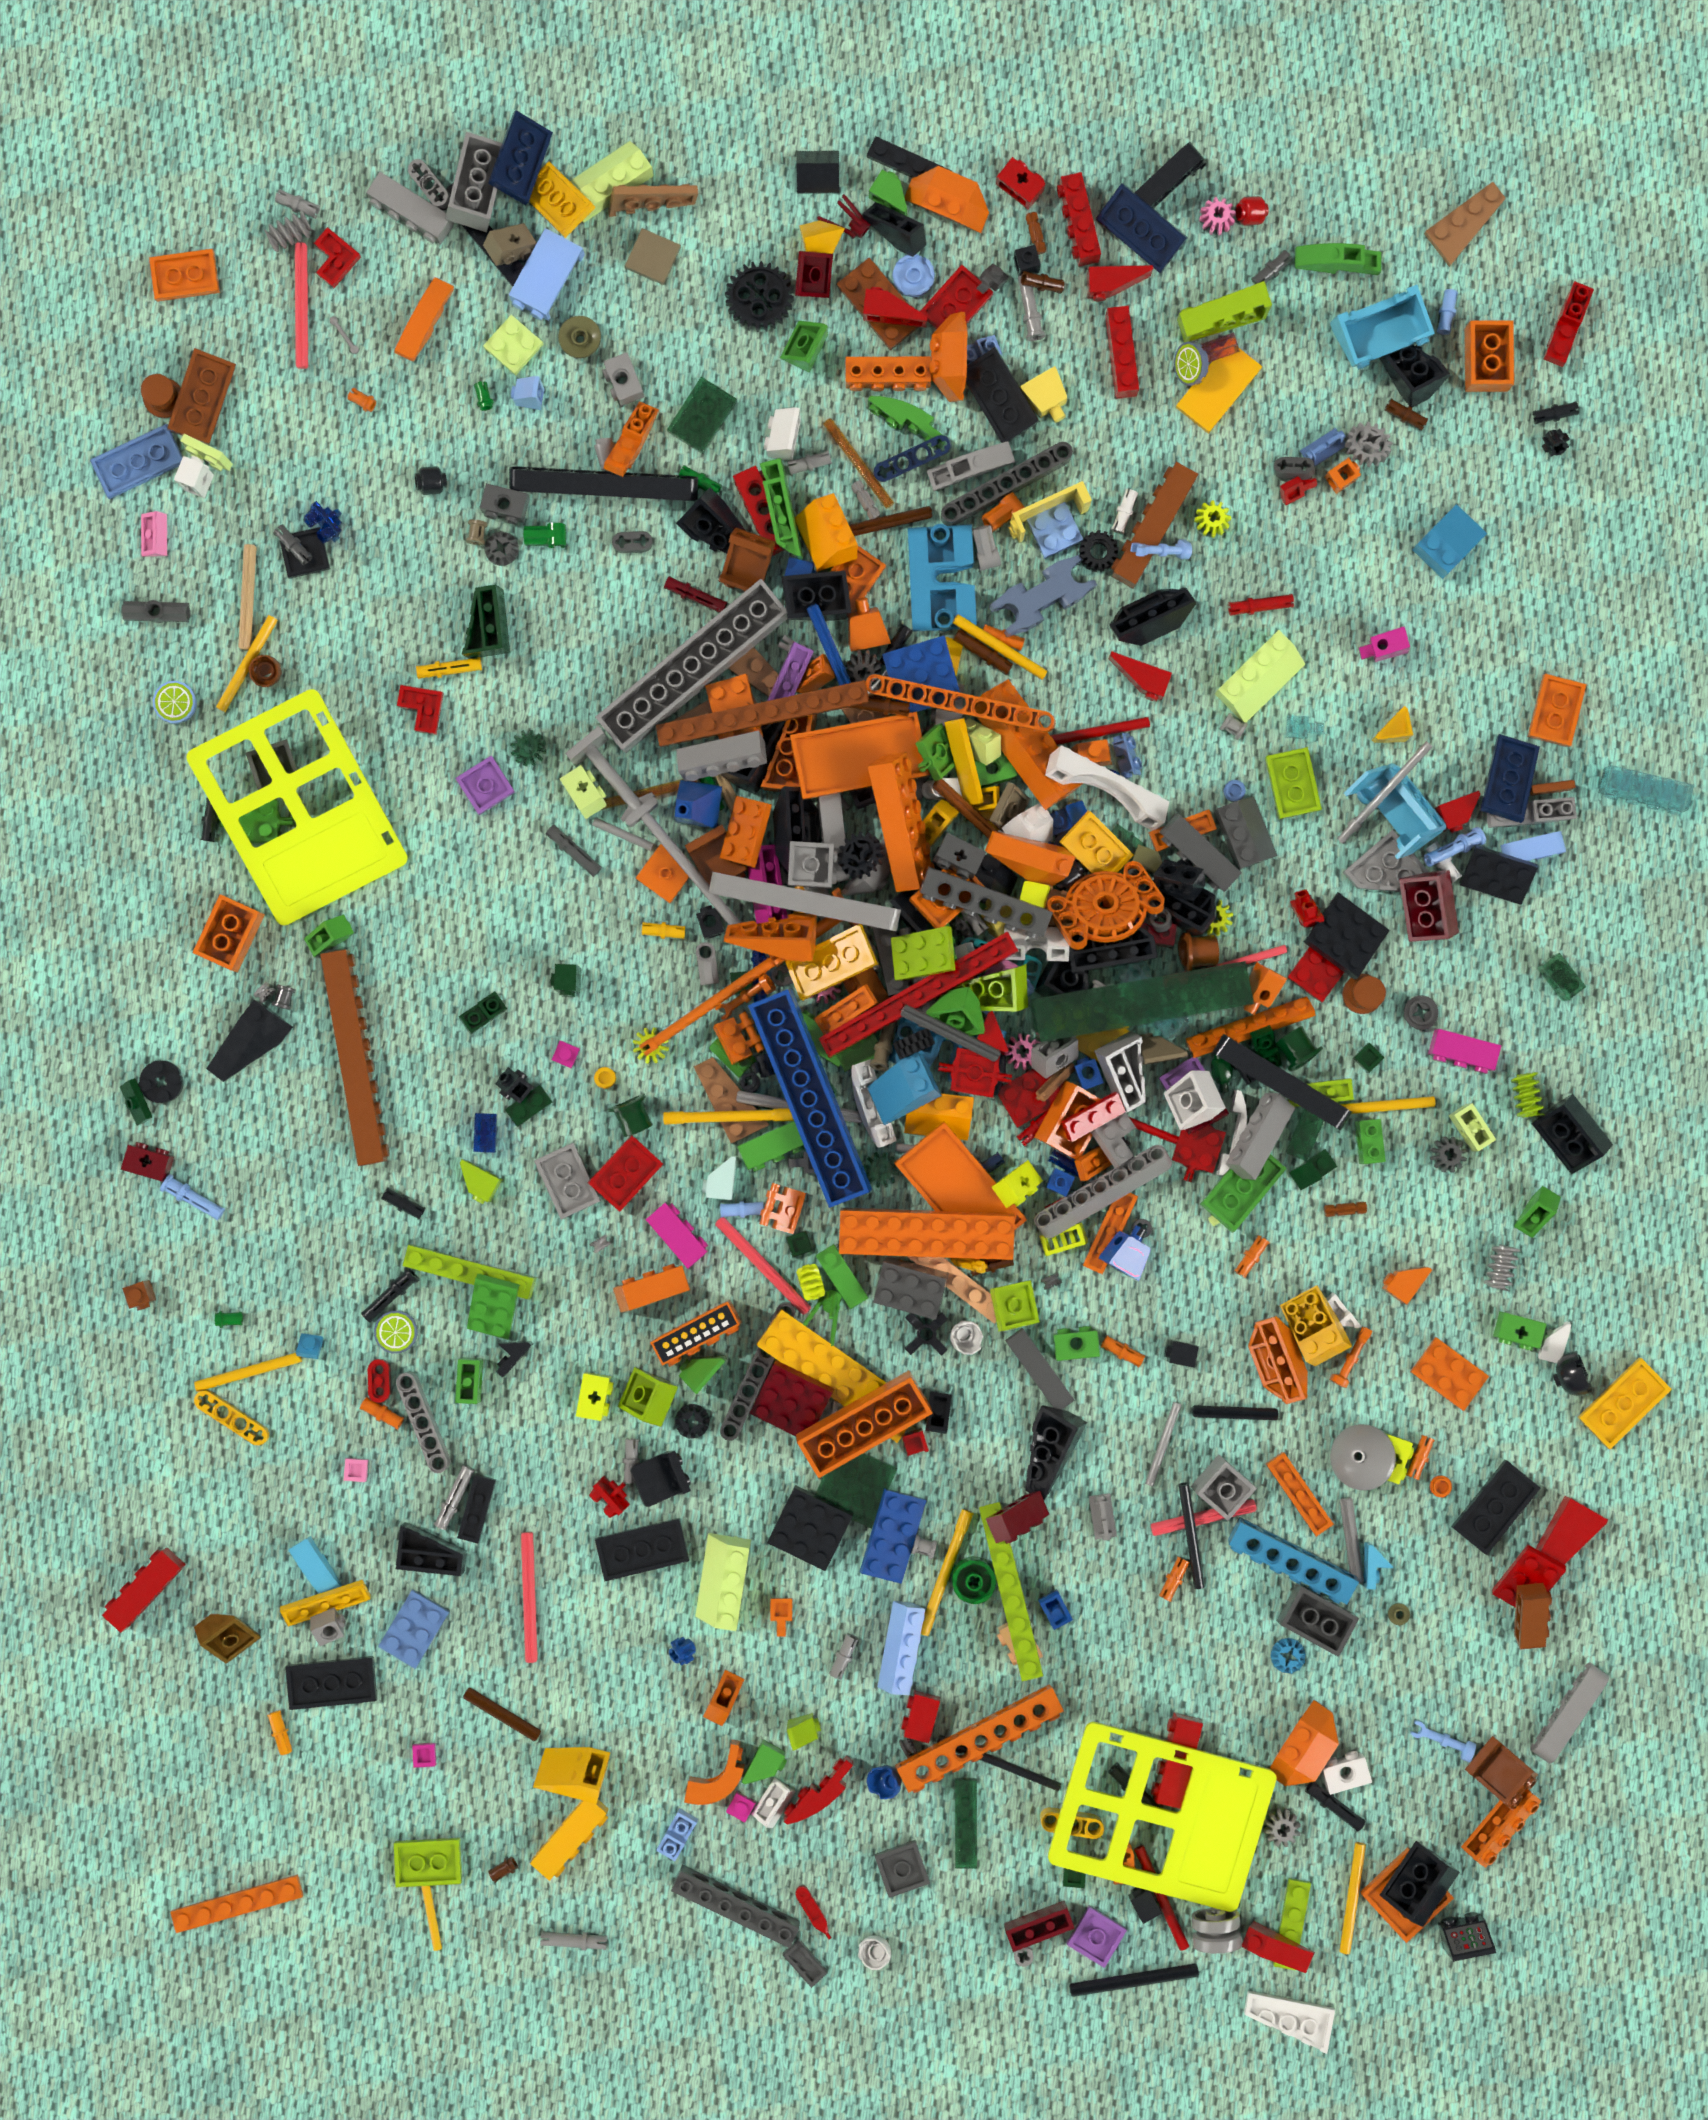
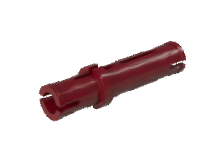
[664,576,728,613]

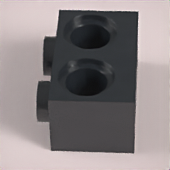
[1153,859,1205,901]

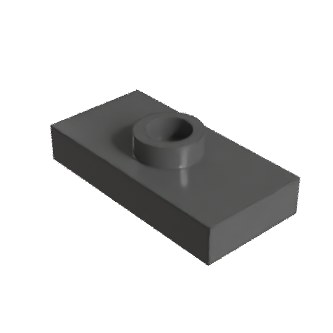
[782,1938,828,1988]

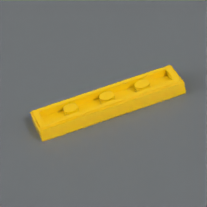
[944,718,984,805]
[280,1579,371,1627]

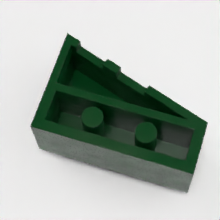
[462,584,510,659]

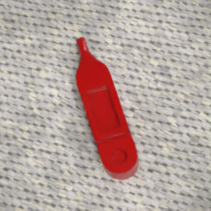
[795,1885,832,1940]

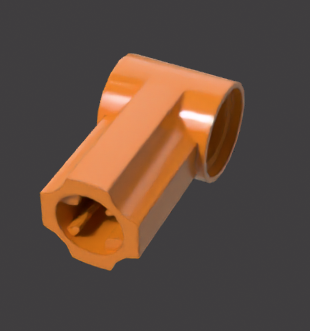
[981,492,1025,533]

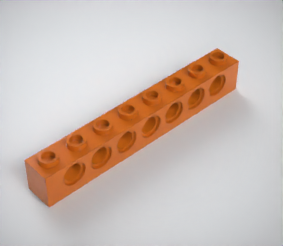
[895,1684,1064,1793]

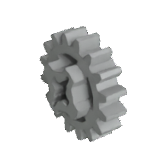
[1345,422,1393,467]

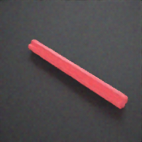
[295,242,308,369]
[715,1217,811,1315]
[521,1532,538,1663]

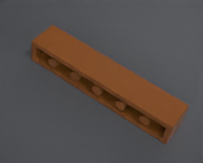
[1111,461,1198,589]

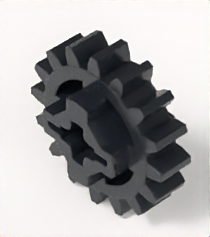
[837,832,885,879]

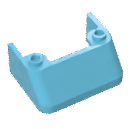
[1344,763,1446,859]

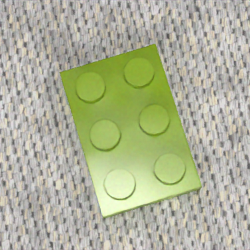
[1265,747,1322,820]
[891,926,955,981]
[393,1838,462,1887]

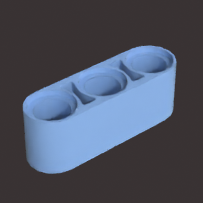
[1501,831,1566,861]

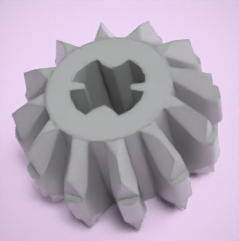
[1263,1808,1301,1847]

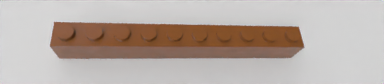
[320,949,390,1166]

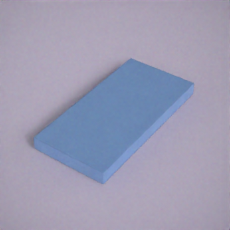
[90,424,183,499]

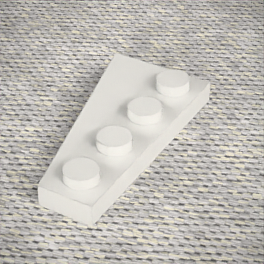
[1244,1990,1335,2054]

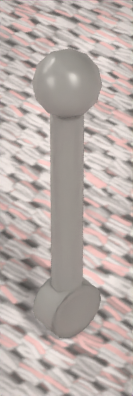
[330,316,359,354]

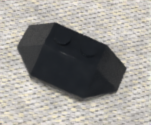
[1109,588,1196,646]
[773,786,820,872]
[932,847,1018,904]
[1145,880,1216,936]
[1069,922,1158,973]

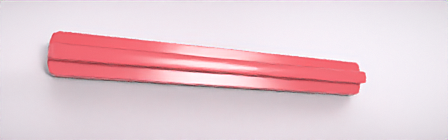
[1151,1499,1257,1536]

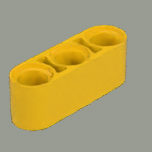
[1040,1807,1104,1839]

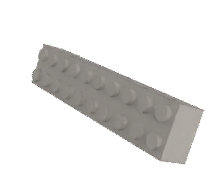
[595,579,787,753]

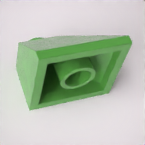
[926,987,985,1040]
[679,1355,727,1394]

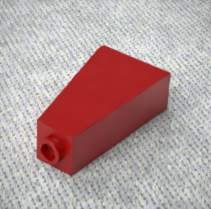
[1535,1496,1608,1565]

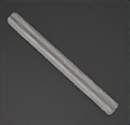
[736,1091,862,1123]

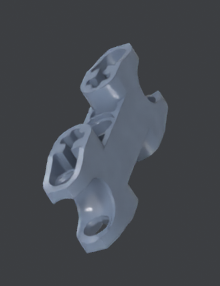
[989,555,1097,637]

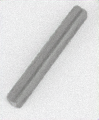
[1340,1497,1364,1584]

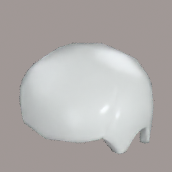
[950,1321,983,1355]
[858,1935,891,1970]

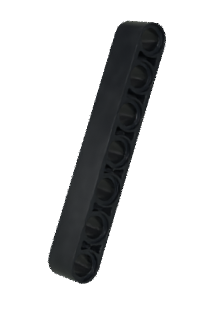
[1212,1034,1352,1130]

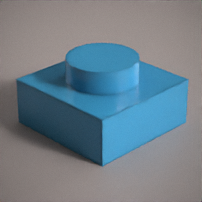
[296,1333,323,1359]

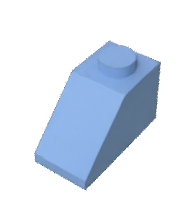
[511,376,545,410]

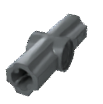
[121,600,191,623]

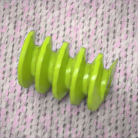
[1511,1072,1545,1118]

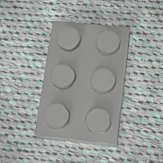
[534,1143,601,1219]

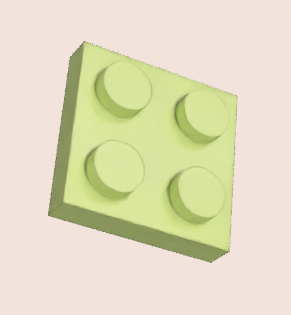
[483,315,544,376]
[180,434,233,471]

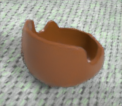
[249,655,282,687]

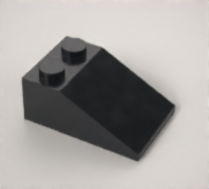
[781,571,852,621]

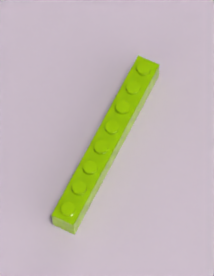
[979,1502,1044,1682]

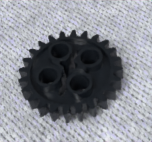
[725,261,794,332]

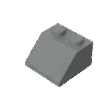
[1190,1454,1257,1521]

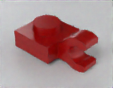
[1280,476,1317,505]

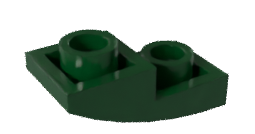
[459,991,507,1035]
[1250,1025,1282,1067]

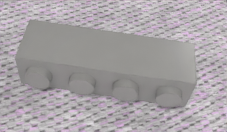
[366,172,455,245]
[676,731,767,781]
[1226,1093,1295,1180]

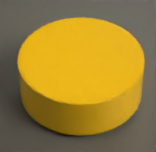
[594,1067,616,1089]

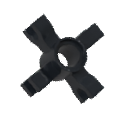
[905,1312,948,1356]

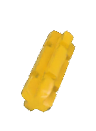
[951,1258,988,1274]

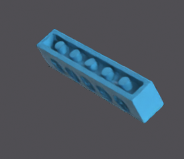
[1228,1517,1359,1605]

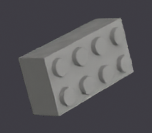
[445,132,502,232]

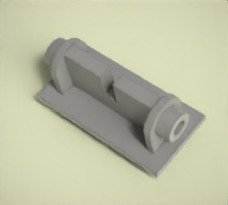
[1089,1493,1117,1540]

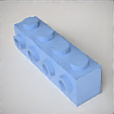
[877,1601,925,1695]

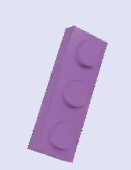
[767,641,814,701]

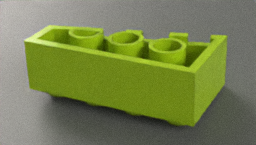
[1177,281,1272,343]
[938,964,1028,1012]

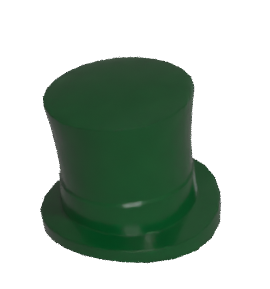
[1276,1026,1323,1071]
[607,1093,653,1137]

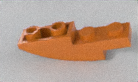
[603,401,659,477]

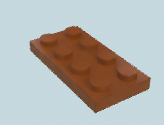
[837,257,919,350]
[167,348,236,445]

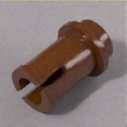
[488,1857,518,1883]

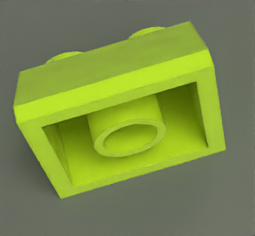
[617,1367,678,1427]

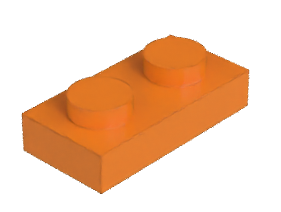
[1074,1146,1112,1181]

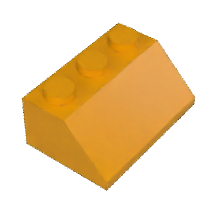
[795,493,858,572]
[904,1093,974,1141]

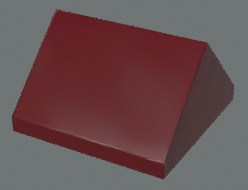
[795,250,833,298]

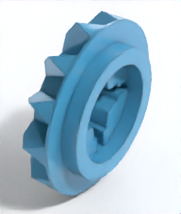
[1271,1638,1306,1674]

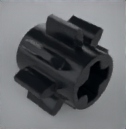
[1542,428,1570,457]
[752,1054,775,1078]

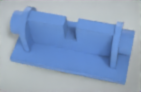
[1300,428,1345,466]
[1112,733,1142,779]

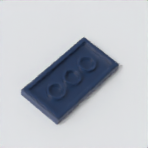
[488,110,553,205]
[1096,183,1188,273]
[1480,734,1540,823]

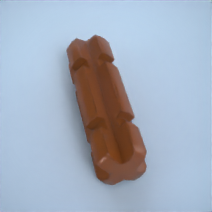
[1026,212,1046,255]
[1324,1202,1367,1217]

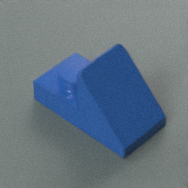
[1050,800,1087,836]
[1038,1589,1073,1630]

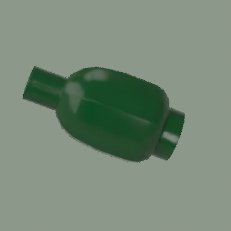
[1211,1054,1233,1093]

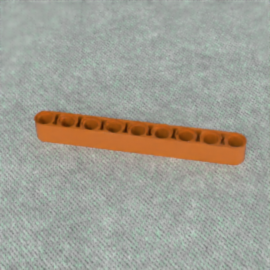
[866,674,1056,732]

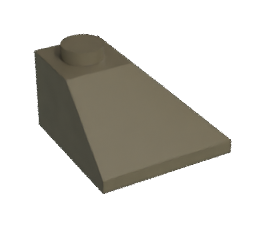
[1140,1033,1188,1066]

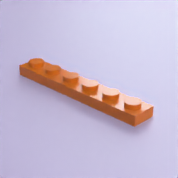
[1185,996,1316,1058]
[170,1874,304,1933]

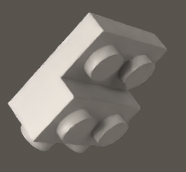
[788,841,837,889]

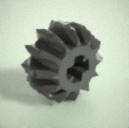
[846,650,881,683]
[1430,1137,1467,1173]

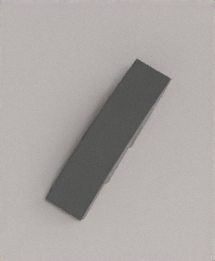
[1005,1328,1075,1410]

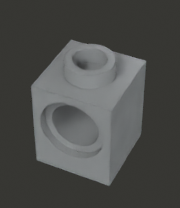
[310,1607,346,1646]

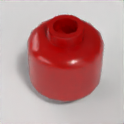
[1235,196,1269,226]

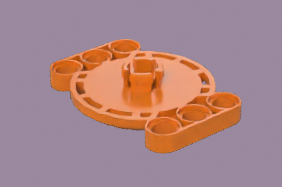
[1047,861,1165,950]

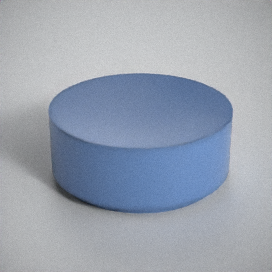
[1223,780,1246,802]

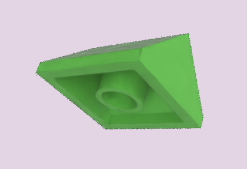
[780,321,828,373]

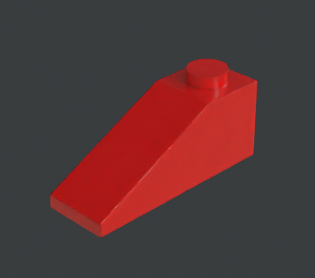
[1087,265,1153,302]
[863,287,927,328]
[1108,651,1172,702]
[1242,1921,1315,1973]

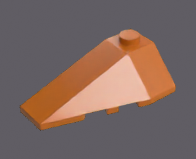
[985,831,1076,886]
[724,914,817,962]

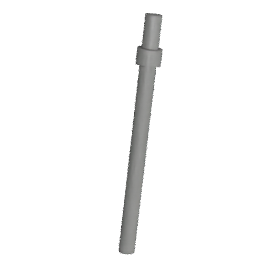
[1337,741,1433,844]

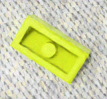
[1020,881,1050,924]

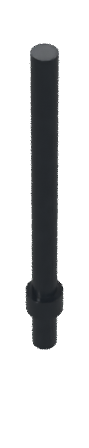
[937,1735,1061,1791]

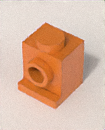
[1324,457,1361,494]

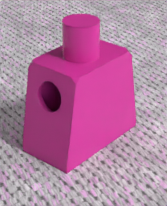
[1358,626,1410,662]

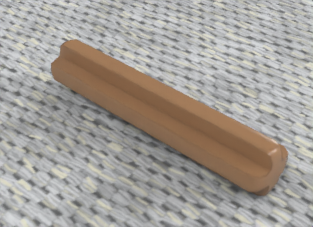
[1036,1063,1074,1102]

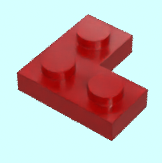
[314,227,361,289]
[397,685,444,735]

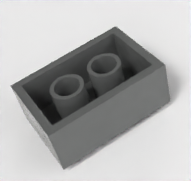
[873,1256,949,1320]
[1276,1583,1359,1657]

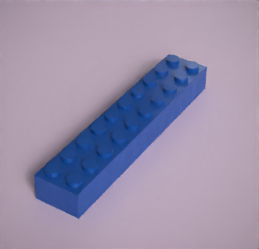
[748,988,872,1208]

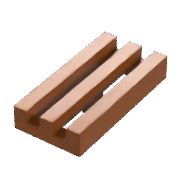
[1529,780,1576,796]

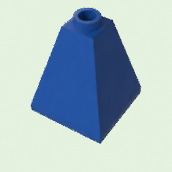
[674,780,722,829]

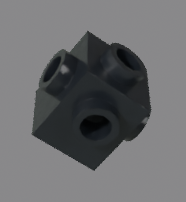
[495,1067,533,1104]

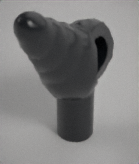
[994,1054,1006,1096]

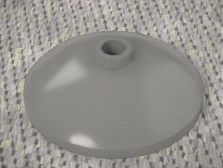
[1330,1424,1396,1490]

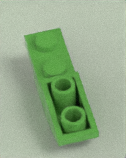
[1295,243,1381,275]
[868,396,945,449]

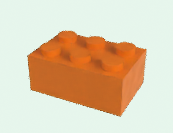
[1464,320,1514,392]
[192,894,265,973]
[1035,1080,1100,1160]

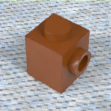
[122,1280,156,1311]

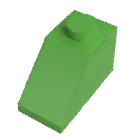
[869,169,907,216]
[304,914,354,957]
[1514,1185,1561,1238]
[741,1739,787,1784]

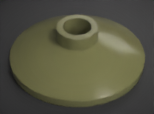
[558,316,601,358]

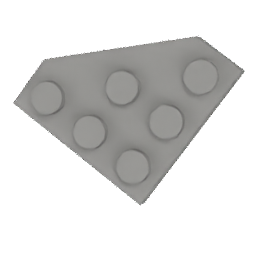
[1343,830,1429,892]

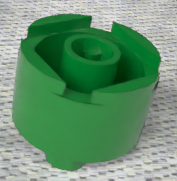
[951,1556,996,1604]

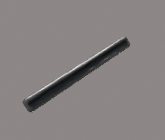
[1069,1963,1199,1997]

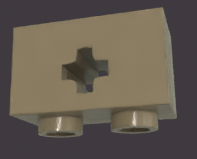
[483,223,537,266]

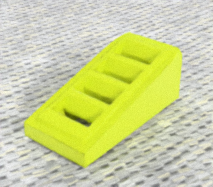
[1039,1222,1089,1256]

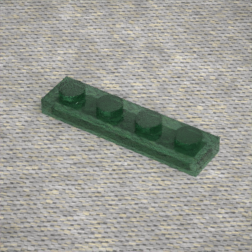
[955,1778,977,1869]

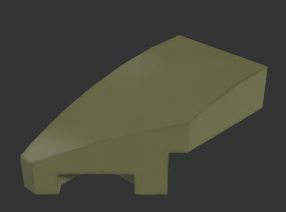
[1132,844,1162,875]

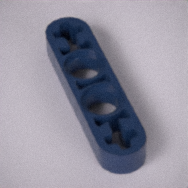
[874,435,952,482]

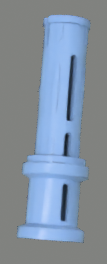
[1424,827,1486,867]
[160,1174,225,1221]

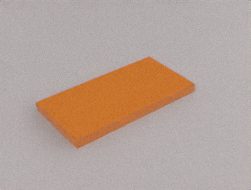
[790,712,930,800]
[894,1121,1027,1260]

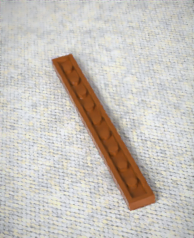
[656,680,870,747]

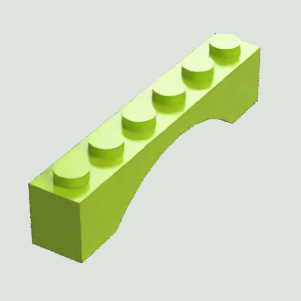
[402,1244,537,1299]

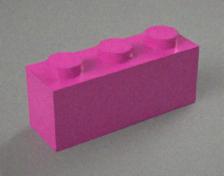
[1428,1029,1502,1074]
[645,1202,708,1269]

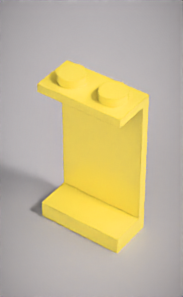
[1008,481,1092,543]

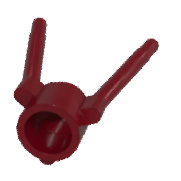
[817,194,871,239]

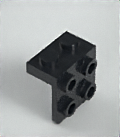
[630,1450,691,1507]

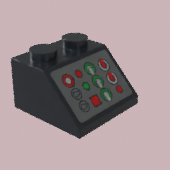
[1438,1912,1496,1962]

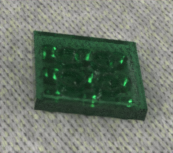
[815,1453,898,1529]

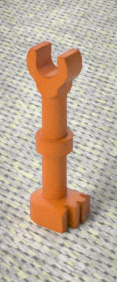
[715,973,776,1020]
[1329,1327,1372,1388]

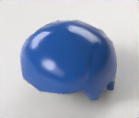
[866,1765,902,1799]

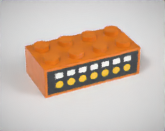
[650,1300,742,1367]

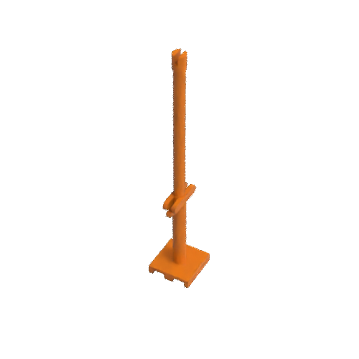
[639,887,863,1056]

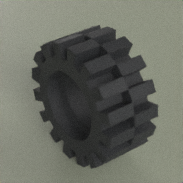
[1079,530,1119,572]
[893,1029,935,1059]

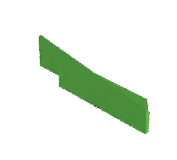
[760,458,803,560]

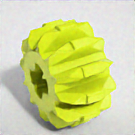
[1194,500,1231,538]
[1207,900,1233,936]
[633,1027,669,1064]
[796,1264,825,1301]

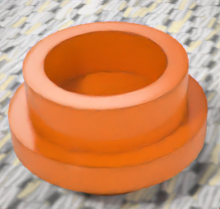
[1430,1475,1452,1497]

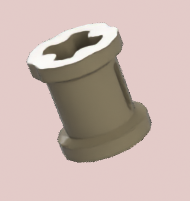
[466,519,487,546]

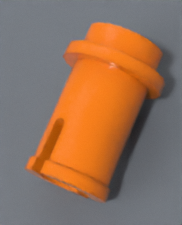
[347,388,376,412]

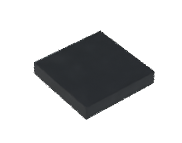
[279,527,331,579]

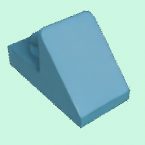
[1363,1542,1394,1589]

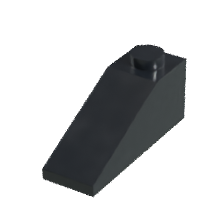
[862,202,926,257]

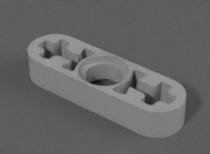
[408,159,451,211]

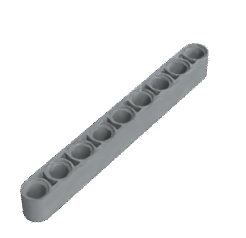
[708,872,901,931]

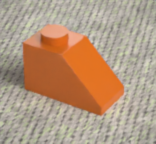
[1382,1266,1432,1305]
[703,1670,745,1726]

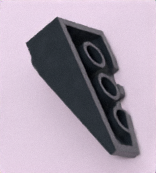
[720,721,786,794]

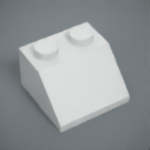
[764,407,801,461]
[1002,803,1053,843]
[1164,1070,1226,1130]

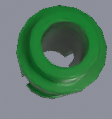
[474,381,494,411]
[215,1311,243,1328]

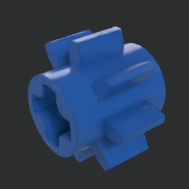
[669,1637,696,1666]

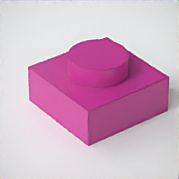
[551,1040,580,1069]
[412,1742,437,1768]
[726,1792,756,1823]

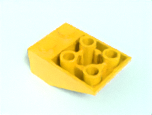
[1280,1285,1352,1366]
[533,1747,610,1804]

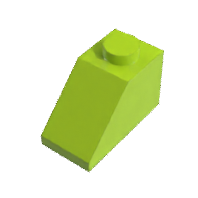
[460,1159,502,1204]
[787,1713,822,1751]

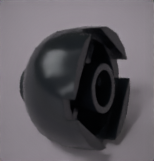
[1553,1351,1593,1396]

